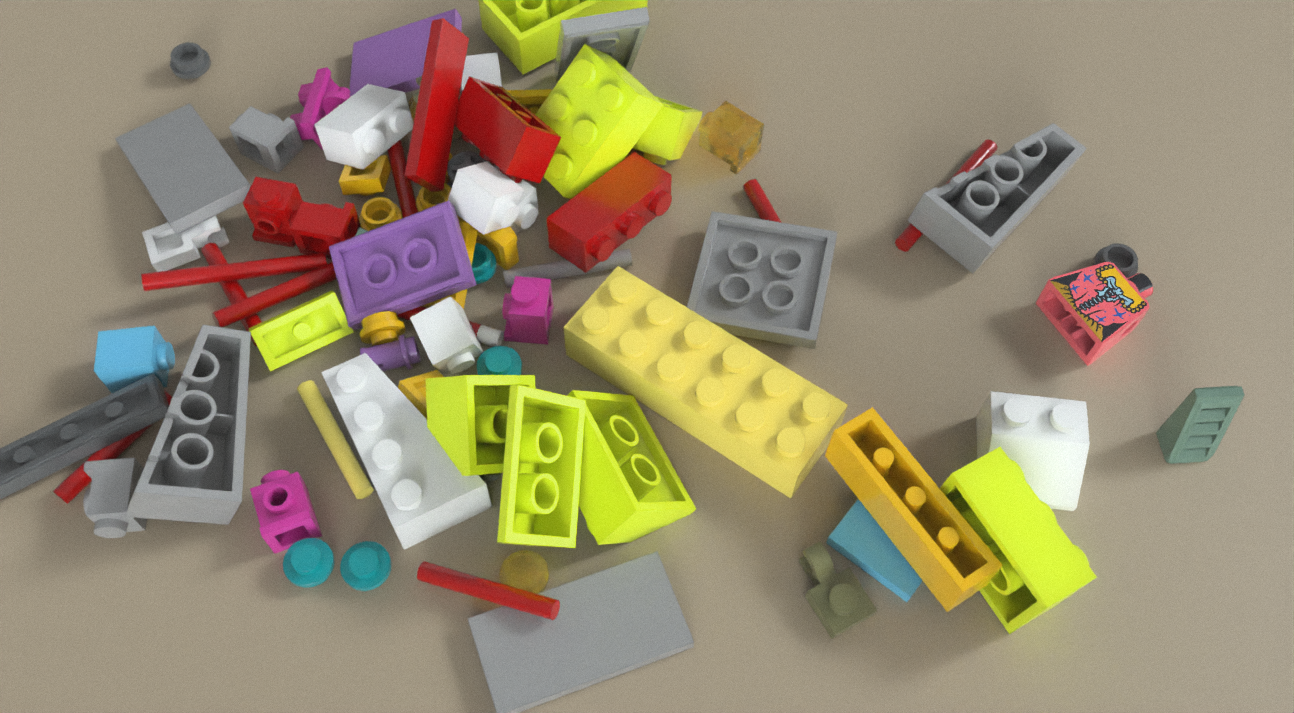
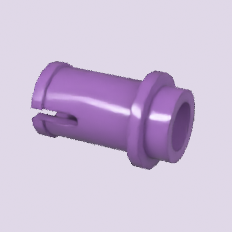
[360,334,421,371]

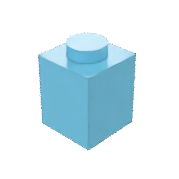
[94,326,175,393]

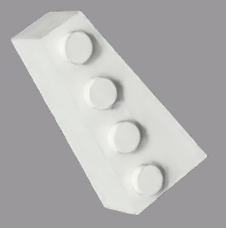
[321,353,492,550]

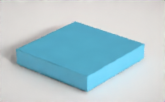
[826,499,922,602]

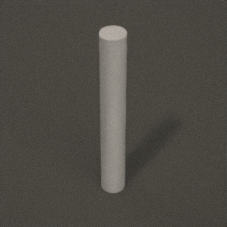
[503,249,632,288]

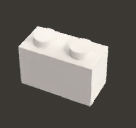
[314,84,414,170]

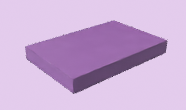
[349,9,462,96]
[329,201,476,330]

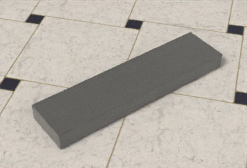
[0,373,169,499]

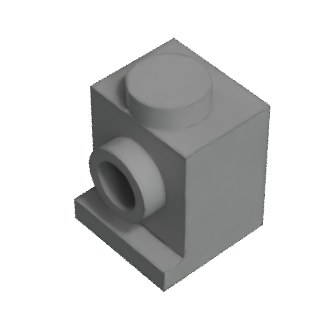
[229,106,304,173]
[83,458,147,538]

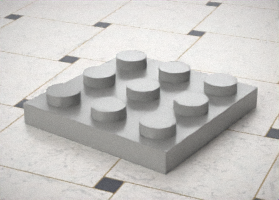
[687,211,837,349]

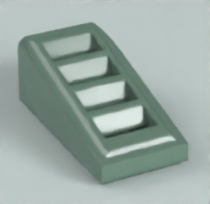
[1156,386,1245,464]

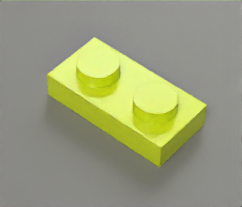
[249,291,354,371]

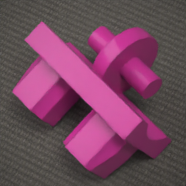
[290,67,351,150]

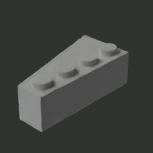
[907,123,1087,274]
[124,325,251,525]

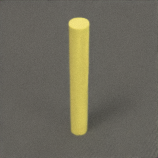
[297,380,374,499]

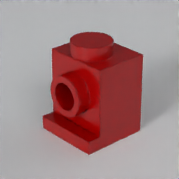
[243,177,303,248]
[289,201,362,259]

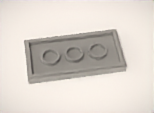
[554,7,650,83]
[115,103,251,234]
[467,551,694,713]

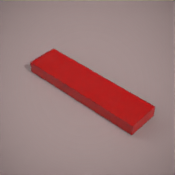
[404,18,469,192]

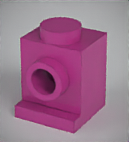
[502,276,554,345]
[250,470,322,554]

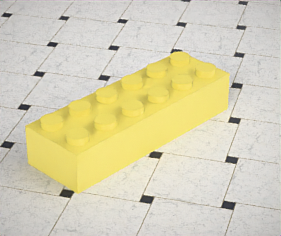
[563,266,848,499]

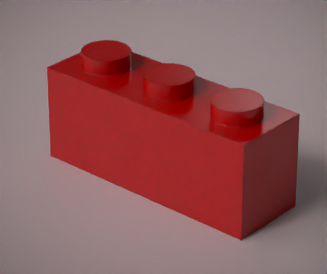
[454,76,561,183]
[546,152,672,273]

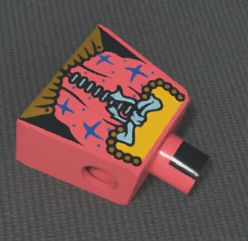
[1036,262,1153,366]

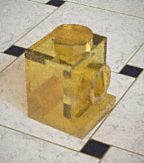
[698,100,764,175]

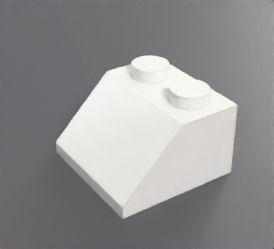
[976,391,1090,511]

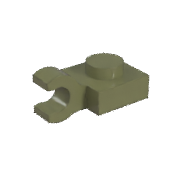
[799,541,877,639]

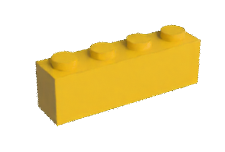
[825,407,1003,612]

